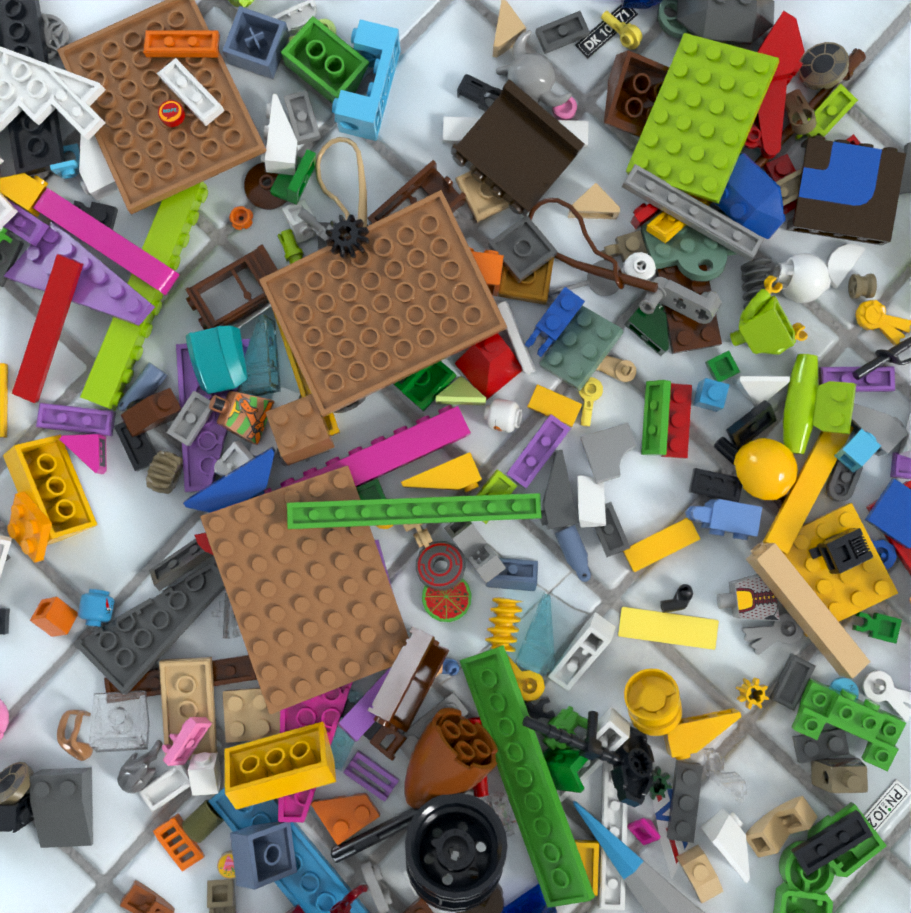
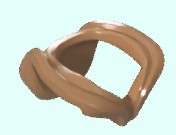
[57,710,93,761]

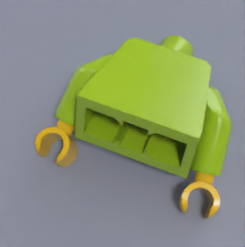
[730,276,808,355]

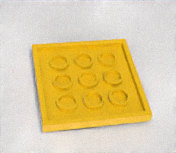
[785,503,898,637]

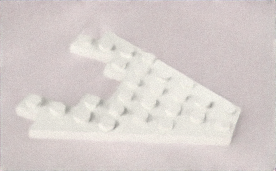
[0,47,106,229]

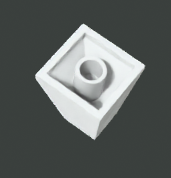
[700,808,750,883]

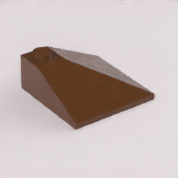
[604,50,669,138]

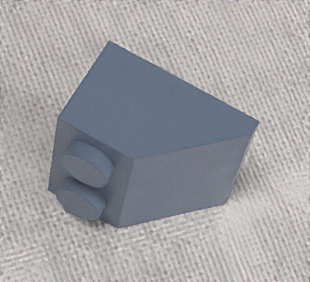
[230,822,297,890]

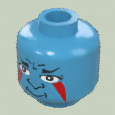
[78,589,115,627]

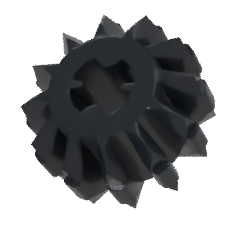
[325,214,369,259]

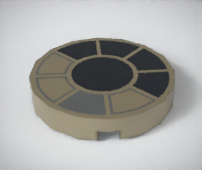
[799,42,849,90]
[0,762,34,805]

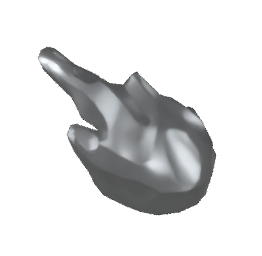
[117,740,162,794]

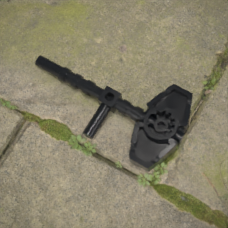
[522,711,655,808]

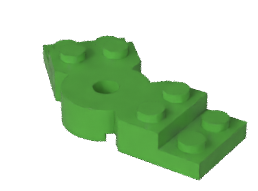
[773,802,887,913]

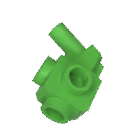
[542,706,588,751]

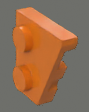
[311,793,380,845]

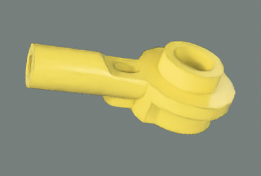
[601,11,642,50]
[578,377,603,427]

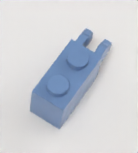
[685,499,762,541]

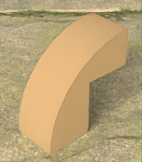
[746,796,817,858]

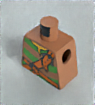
[209,391,275,445]

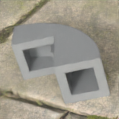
[444,522,506,583]

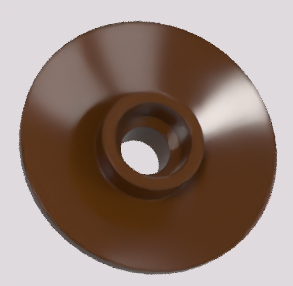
[244,162,287,210]

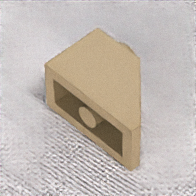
[676,845,724,904]

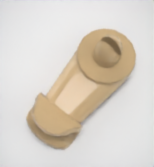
[595,356,636,382]

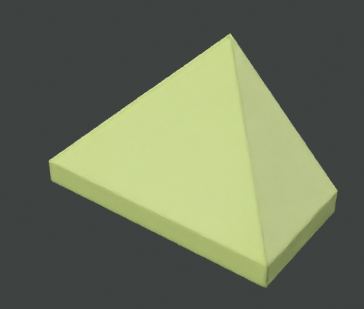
[436,376,486,406]

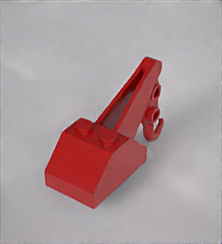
[744,10,805,159]

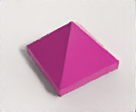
[627,818,661,845]

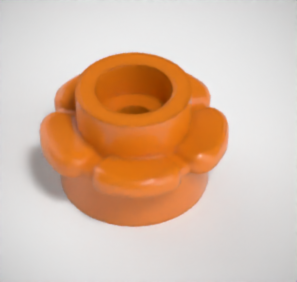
[229,206,253,230]

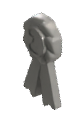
[742,613,804,655]

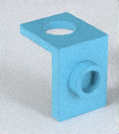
[50,143,80,179]

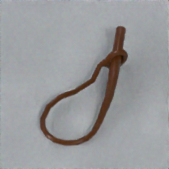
[528,198,658,293]

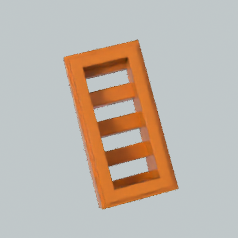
[153,813,205,872]

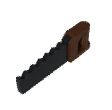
[341,698,407,761]

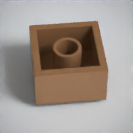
[266,394,335,466]

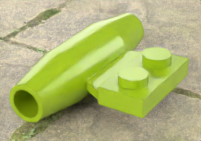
[783,354,856,455]

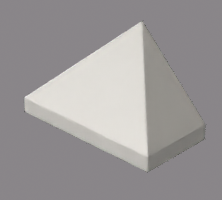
[733,376,790,406]

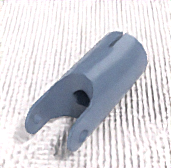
[117,362,168,411]
[554,525,591,582]

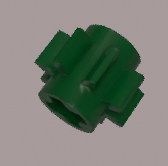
[649,766,672,800]

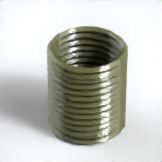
[182,800,224,843]

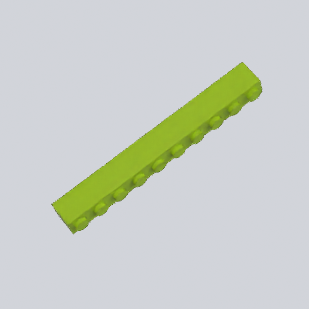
[80,181,208,411]

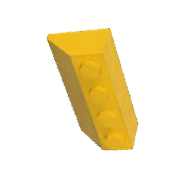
[3,435,97,545]
[225,721,336,810]

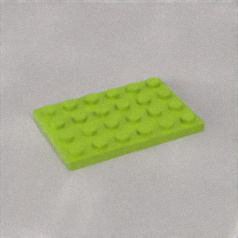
[626,33,779,204]

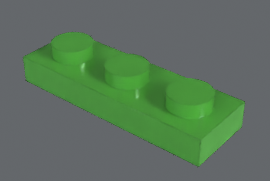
[641,380,671,456]

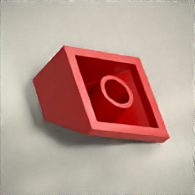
[454,333,523,401]

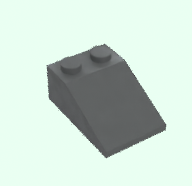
[30,767,93,848]

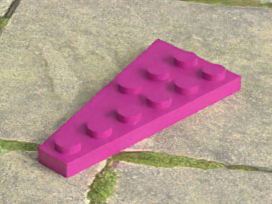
[278,682,353,823]

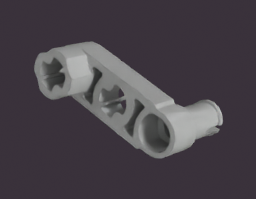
[639,277,722,324]

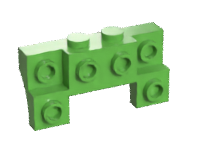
[791,678,906,772]

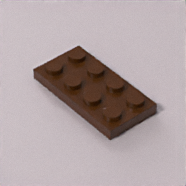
[655,265,722,354]

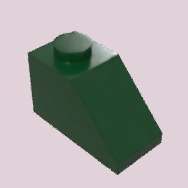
[624,303,669,356]

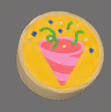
[217,850,236,879]

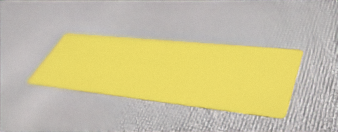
[618,607,719,650]

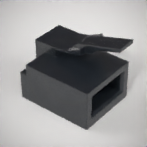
[809,528,874,574]

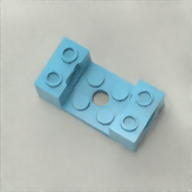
[332,19,401,141]

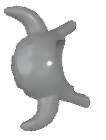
[496,30,572,107]

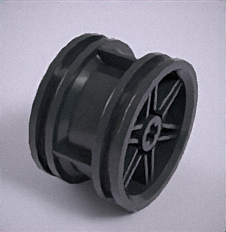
[405,793,508,912]

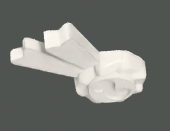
[861,670,911,722]

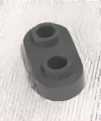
[826,459,863,502]

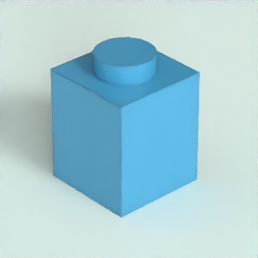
[693,378,730,412]

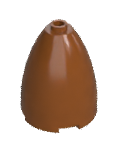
[404,708,498,809]

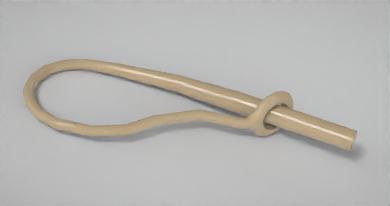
[315,137,367,235]

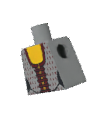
[717,574,780,621]

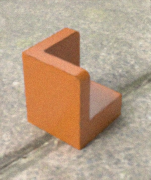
[30,597,78,637]

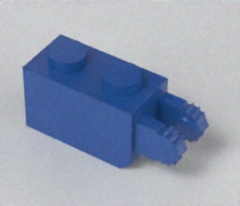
[524,287,585,357]

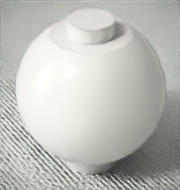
[773,253,831,303]

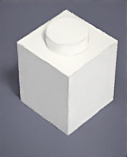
[188,752,222,796]

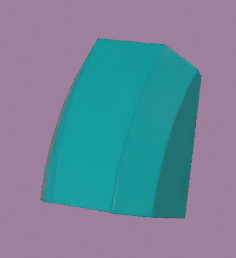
[185,326,248,394]

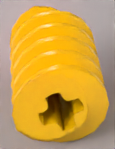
[485,597,524,652]

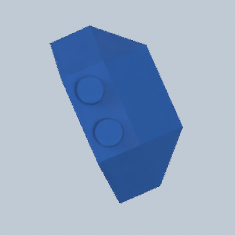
[714,153,786,239]
[183,446,276,513]

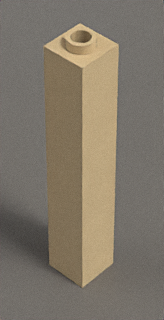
[746,542,870,679]

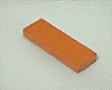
[143,30,220,58]

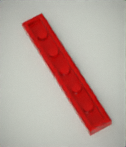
[12,254,84,403]

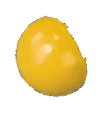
[734,438,798,500]

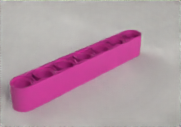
[33,188,180,295]

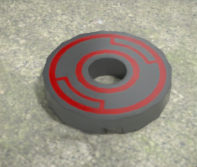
[416,541,466,591]

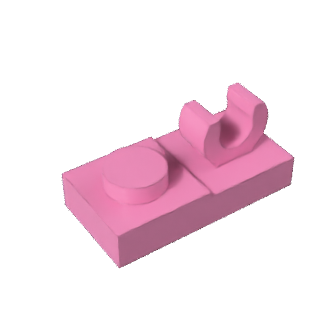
[162,717,212,766]

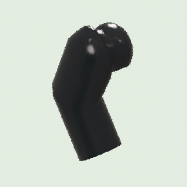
[660,584,693,613]

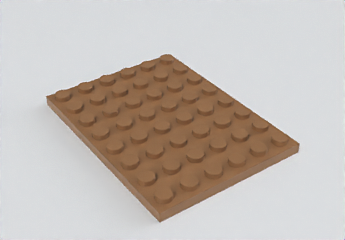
[57,0,267,215]
[259,190,508,417]
[200,465,409,715]

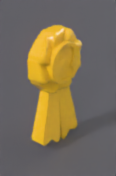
[855,300,911,345]
[507,654,545,701]

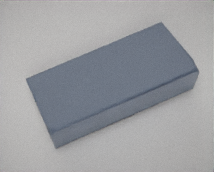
[486,558,538,591]

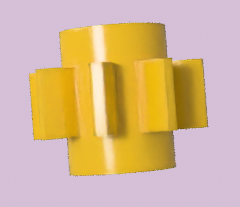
[736,677,769,709]

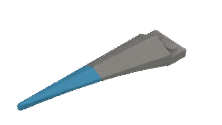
[573,801,705,913]

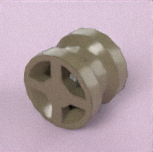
[848,273,877,299]

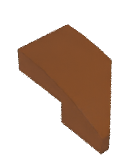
[120,880,175,913]

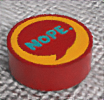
[158,100,185,127]

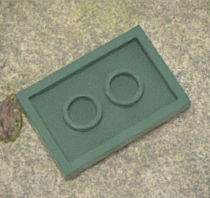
[539,306,624,391]

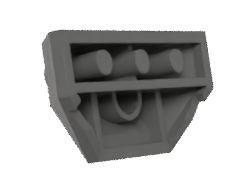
[676,0,775,44]

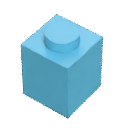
[834,429,881,472]

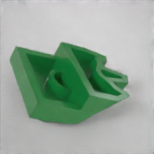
[393,361,457,412]

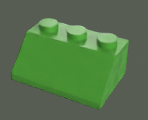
[281,16,370,104]

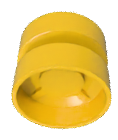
[624,668,682,736]

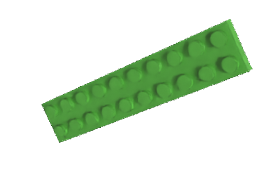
[459,645,595,908]

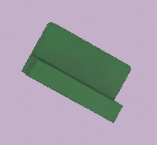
[270,149,316,205]
[543,748,589,793]

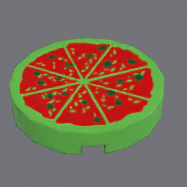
[422,578,471,622]

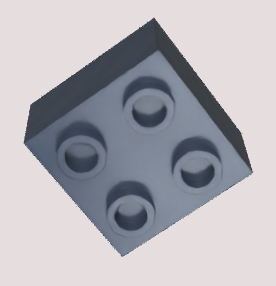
[222,6,290,79]

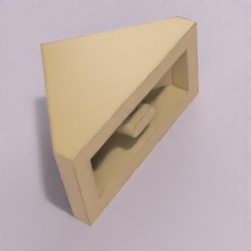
[492,0,526,58]
[568,183,620,219]

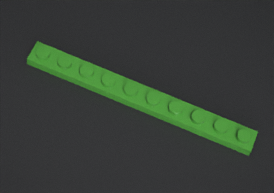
[287,493,542,529]

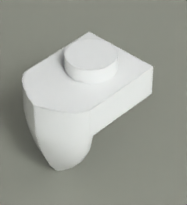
[214,440,254,477]

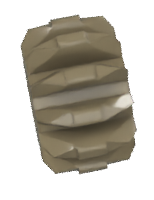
[146,451,183,494]

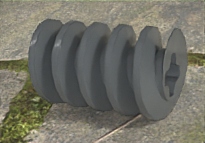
[740,258,773,309]

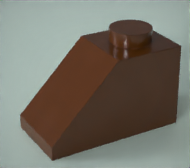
[121,388,181,437]

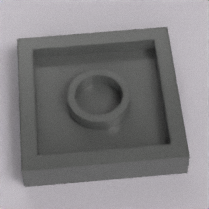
[488,215,558,283]

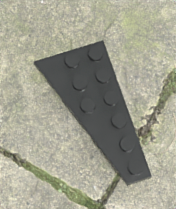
[73,562,225,695]

